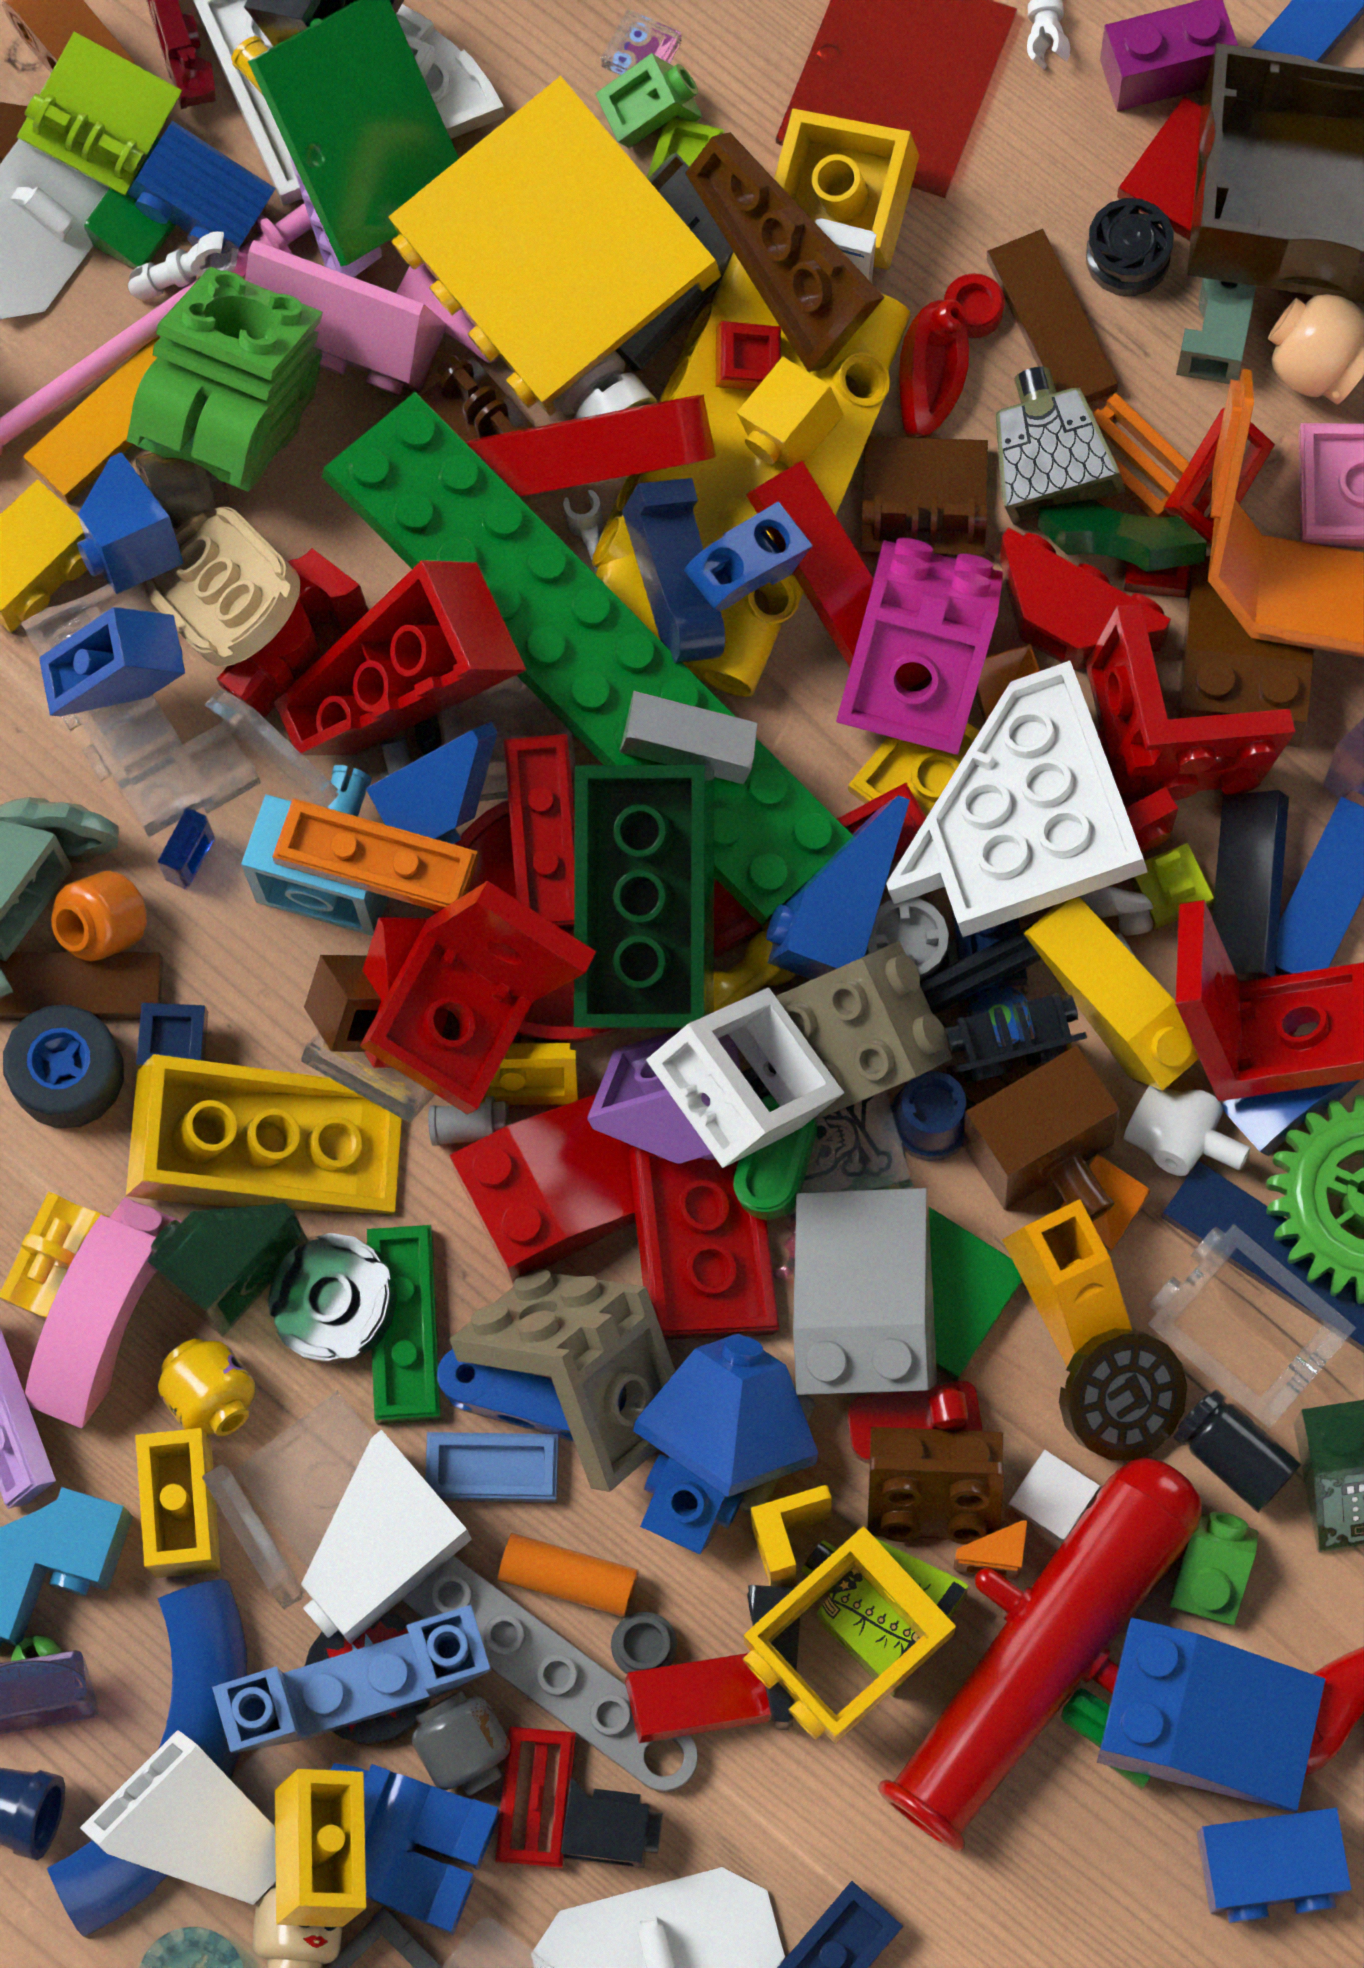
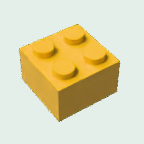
[774,108,919,270]

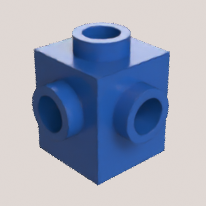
[640,1454,745,1554]

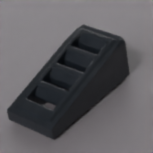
[747,1585,801,1730]

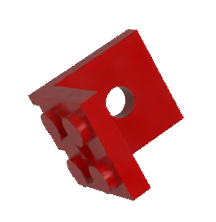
[1085,604,1296,800]
[360,881,596,1115]
[1175,900,1364,1101]

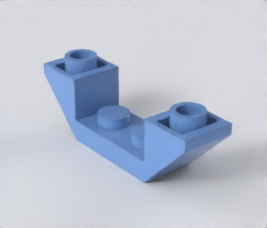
[212,1605,491,1754]

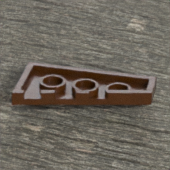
[685,132,885,373]

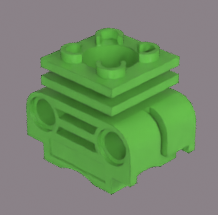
[127,266,323,492]

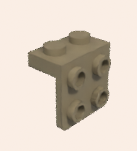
[775,940,953,1117]

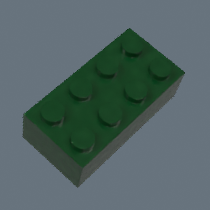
[574,765,714,1029]

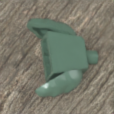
[0,797,119,999]

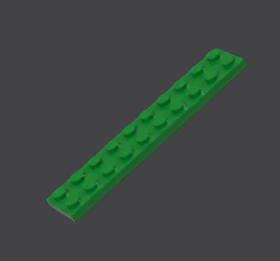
[322,392,853,926]

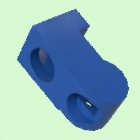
[684,502,813,612]

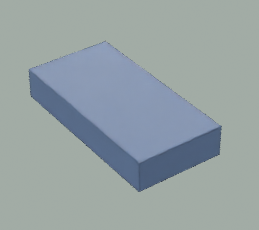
[425,1432,559,1503]

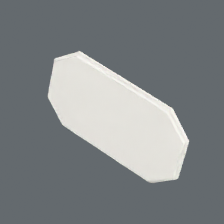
[0,139,110,319]
[531,1867,785,1968]

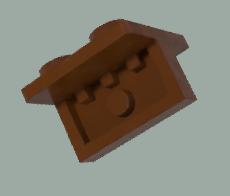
[867,1427,1005,1545]

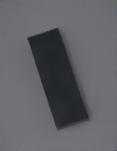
[1212,790,1289,981]

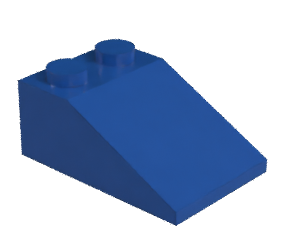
[1097,1617,1325,1813]

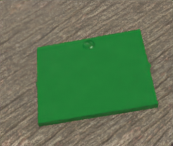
[248,0,459,266]

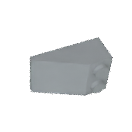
[793,1188,937,1395]

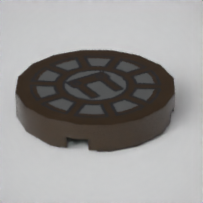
[1059,1328,1188,1461]

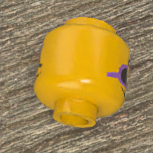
[158,1339,256,1437]

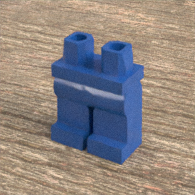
[331,1763,500,1936]

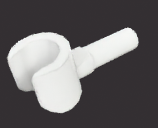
[563,490,603,572]

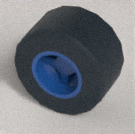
[3,1005,124,1128]

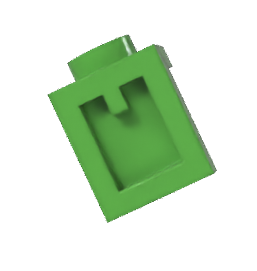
[595,53,702,149]

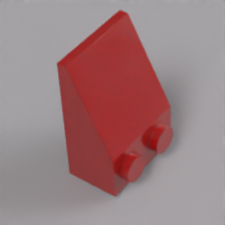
[449,1094,636,1284]

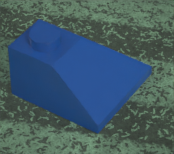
[633,1334,819,1497]

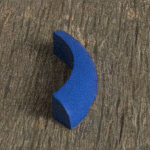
[47,1579,248,1937]

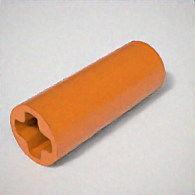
[498,1533,639,1618]

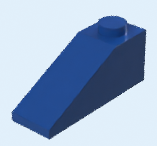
[766,795,910,980]

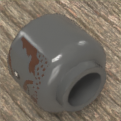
[412,1690,511,1796]

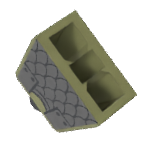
[996,366,1127,525]

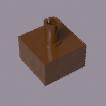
[963,1045,1120,1221]

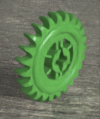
[1266,1095,1364,1304]

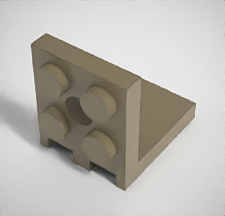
[449,1269,675,1492]

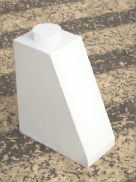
[301,1430,472,1644]
[80,1730,276,1905]

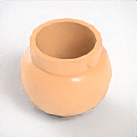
[1268,294,1364,405]

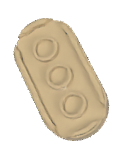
[146,507,300,666]

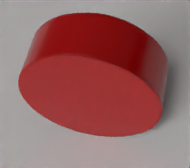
[944,273,1005,338]

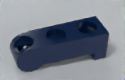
[622,478,725,663]

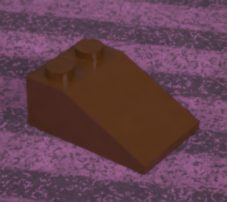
[1176,556,1314,747]

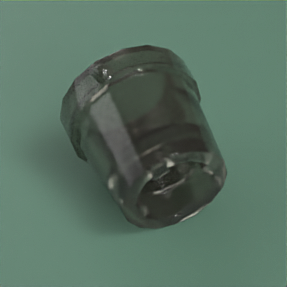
[136,453,229,530]

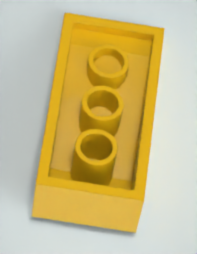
[126,1054,404,1215]

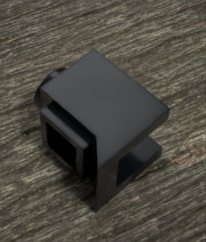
[561,1777,663,1868]

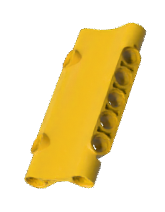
[592,252,911,697]

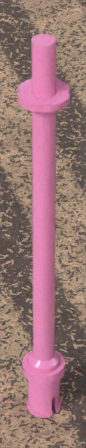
[0,204,312,456]

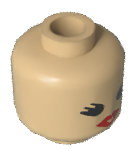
[252,1887,342,1968]

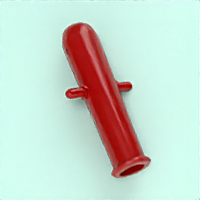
[878,1457,1202,1852]

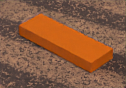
[272,798,479,911]

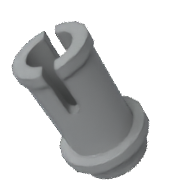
[428,1096,511,1146]

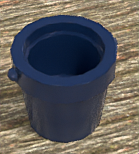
[886,1071,977,1161]
[0,1767,65,1861]

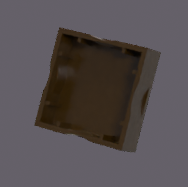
[1187,43,1364,303]

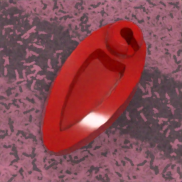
[899,299,969,438]

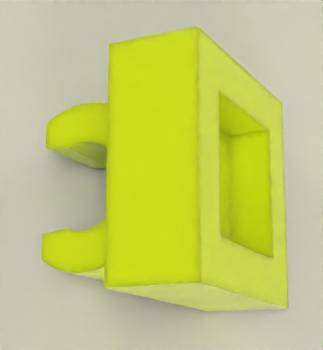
[1130,843,1214,930]

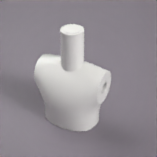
[1124,1086,1251,1176]

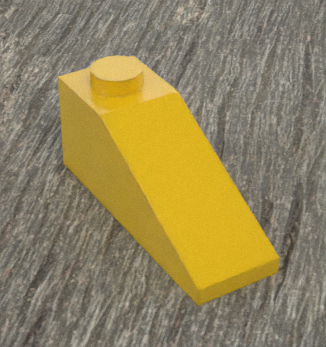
[1024,897,1199,1091]

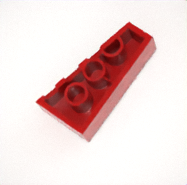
[274,560,526,755]

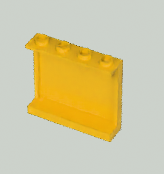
[388,75,721,416]

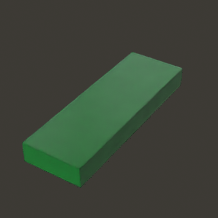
[367,1225,442,1424]

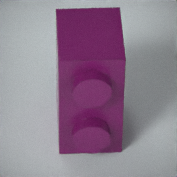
[1100,0,1238,112]

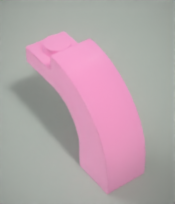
[25,1197,183,1429]

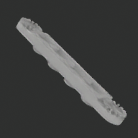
[401,1556,698,1792]

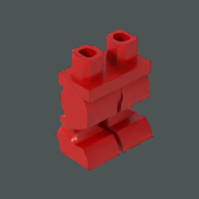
[217,548,369,727]

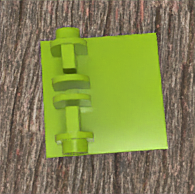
[17,31,182,196]

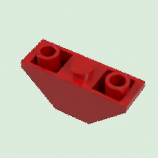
[999,527,1171,670]

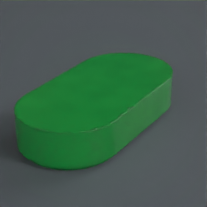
[734,1094,817,1220]

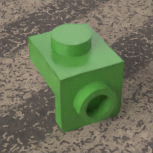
[1170,1512,1259,1626]

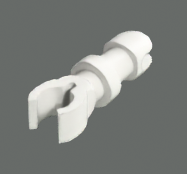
[1027,0,1070,70]
[128,231,238,300]

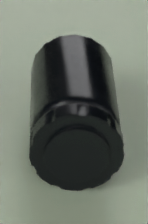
[1173,1389,1301,1513]

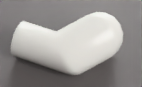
[1079,886,1153,936]

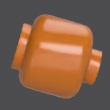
[51,871,147,962]

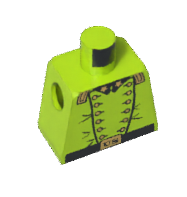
[800,1538,969,1697]

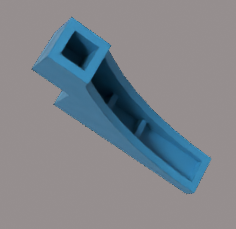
[0,1487,133,1647]

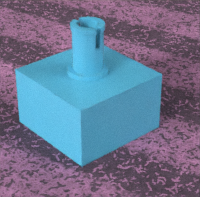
[241,765,389,936]

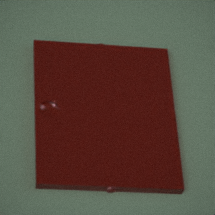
[776,0,1017,199]

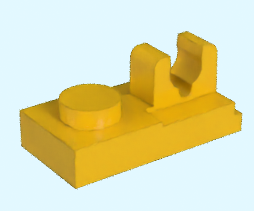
[450,1037,578,1105]

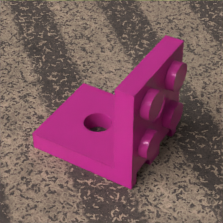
[836,538,1003,755]

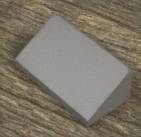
[620,691,758,784]

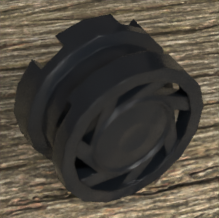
[1086,198,1174,296]

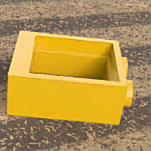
[743,1526,956,1744]

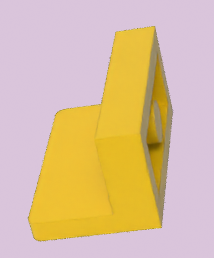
[750,1485,832,1587]

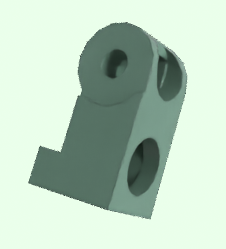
[1176,278,1256,384]

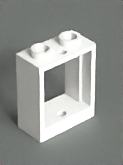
[646,987,844,1168]

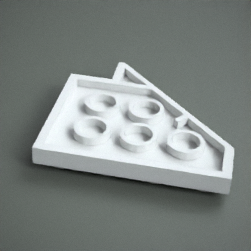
[886,661,1148,937]

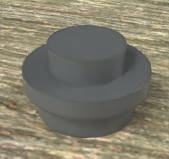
[611,1612,678,1674]

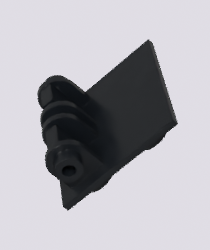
[945,992,1087,1082]

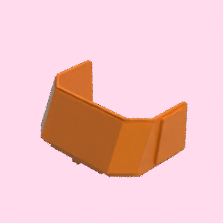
[1208,369,1364,658]

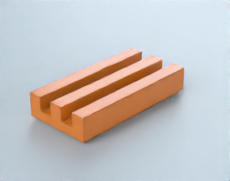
[1092,393,1189,518]

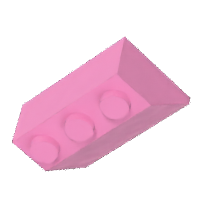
[245,240,447,396]

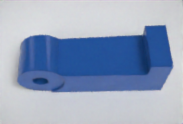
[437,1349,627,1442]

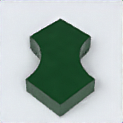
[1037,499,1207,572]

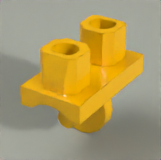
[0,1191,107,1319]

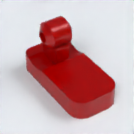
[847,1381,983,1464]

